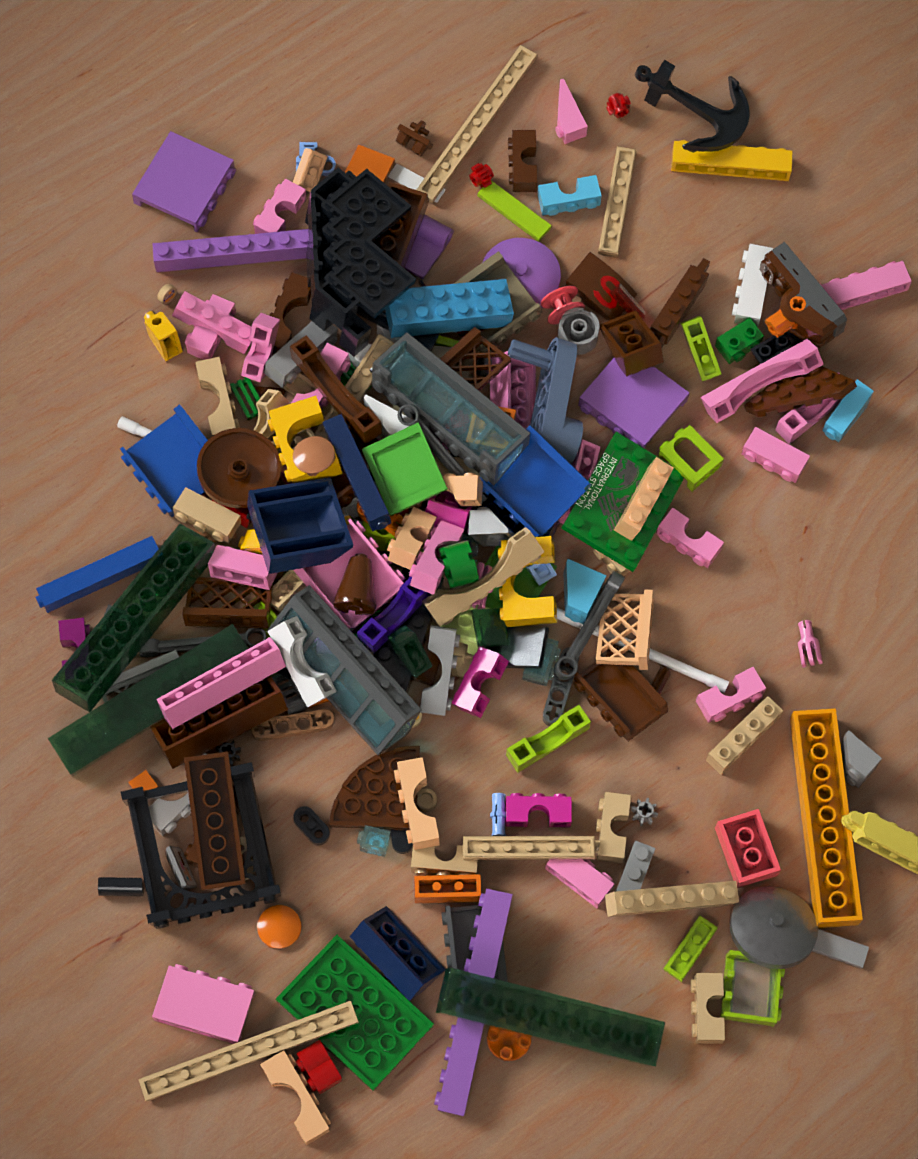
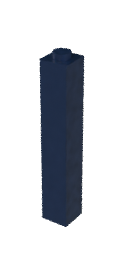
[322,414,391,532]

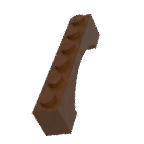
[290,335,382,445]

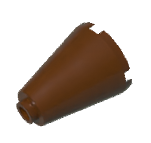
[334,554,376,615]

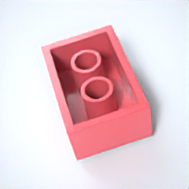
[715,809,781,888]

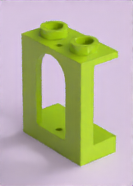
[658,425,724,492]

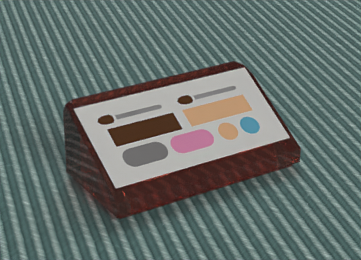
[610,283,646,319]

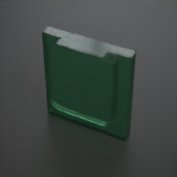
[471,608,509,648]

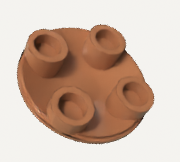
[293,436,335,476]

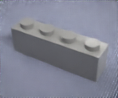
[264,321,338,388]

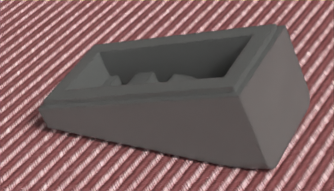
[272,674,308,715]

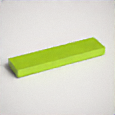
[477,181,552,242]

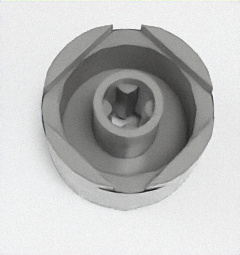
[557,308,600,355]

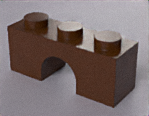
[508,130,537,192]

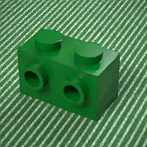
[715,318,764,364]

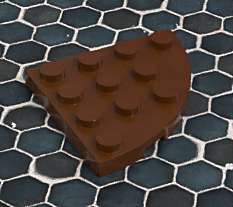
[329,746,420,830]

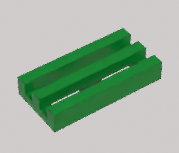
[230,377,260,420]

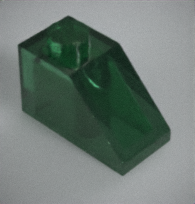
[387,625,432,678]

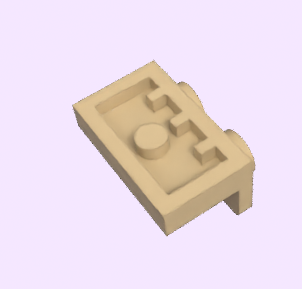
[264,570,307,618]

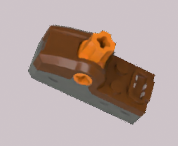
[759,242,847,348]

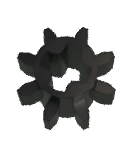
[216,740,241,767]

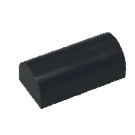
[98,877,144,896]

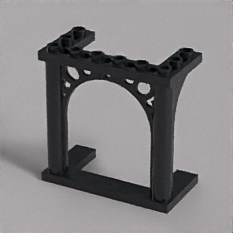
[121,762,281,929]

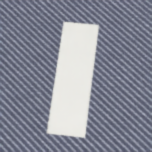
[388,164,446,203]

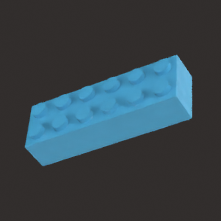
[385,279,514,338]

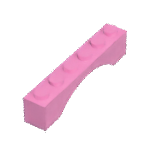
[701,339,824,423]

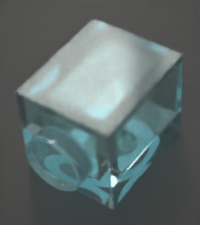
[357,825,391,857]

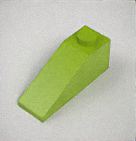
[680,316,722,381]

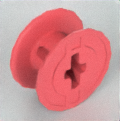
[540,286,585,325]

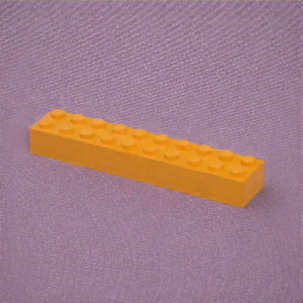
[790,708,863,928]

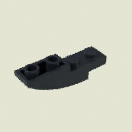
[750,332,803,364]

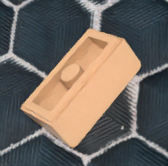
[293,148,328,192]

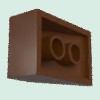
[600,311,664,377]

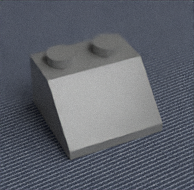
[840,730,882,788]

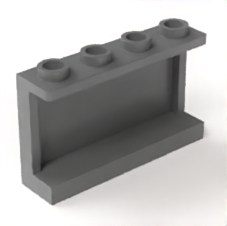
[441,905,508,997]

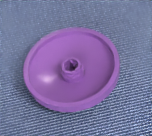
[482,238,561,308]

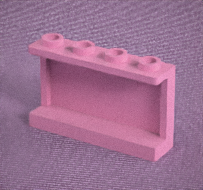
[152,964,255,1044]

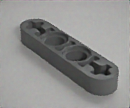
[543,647,579,726]

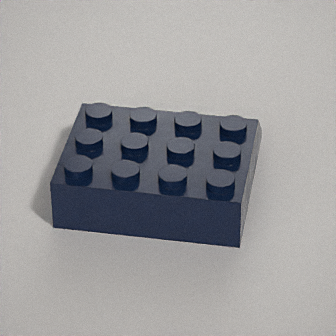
[247,477,353,574]

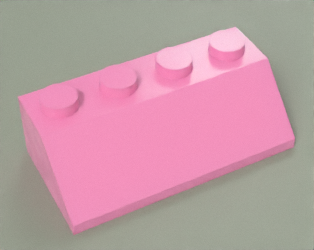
[490,351,536,429]

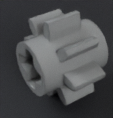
[631,798,658,826]

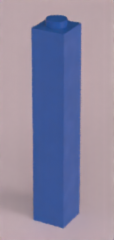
[35,536,163,613]

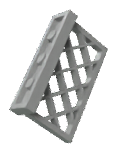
[96,650,189,732]

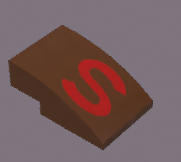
[565,252,637,321]

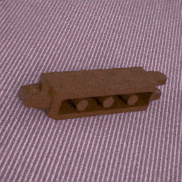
[650,258,710,347]

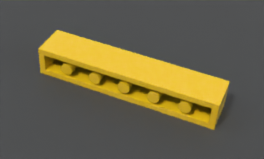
[671,140,792,181]

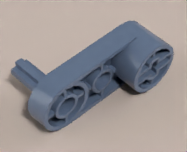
[507,337,583,464]

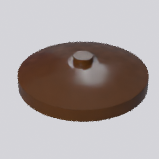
[197,428,281,508]

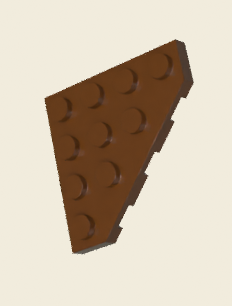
[744,366,857,417]

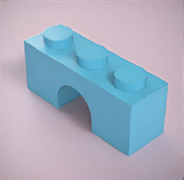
[537,175,602,216]

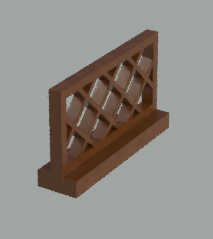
[418,327,511,413]
[182,577,274,628]

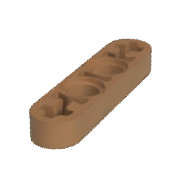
[251,709,334,741]

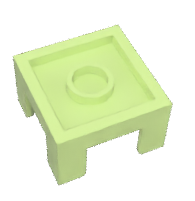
[441,604,493,655]

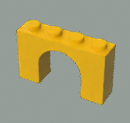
[267,396,342,483]
[498,536,557,627]

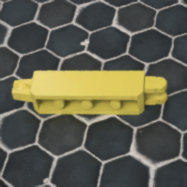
[841,811,918,874]

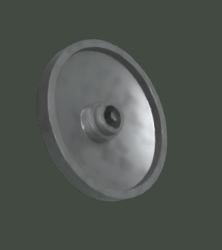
[729,886,818,969]

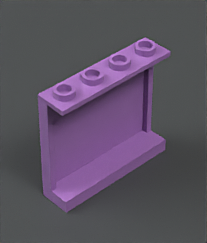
[132,131,236,232]
[578,358,689,449]

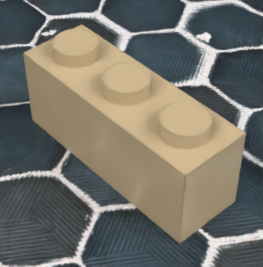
[173,487,241,544]

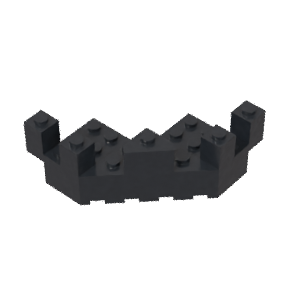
[305,167,416,357]

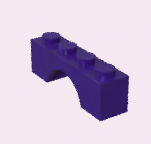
[357,577,431,654]

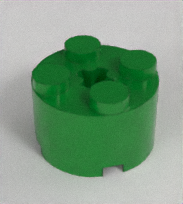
[438,540,479,589]

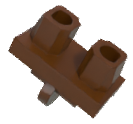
[396,120,433,156]

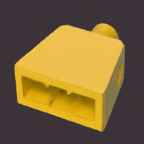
[144,311,183,362]

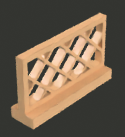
[596,590,654,670]

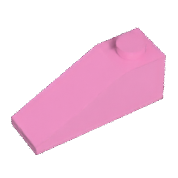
[555,79,588,144]

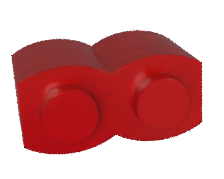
[295,1040,343,1095]

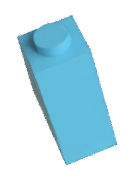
[822,379,874,443]
[563,559,607,624]

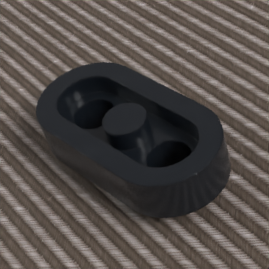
[293,806,330,845]

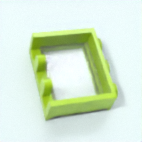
[720,950,785,1027]

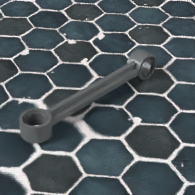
[397,404,489,507]
[554,570,625,680]
[139,628,267,658]

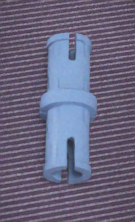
[490,793,506,836]

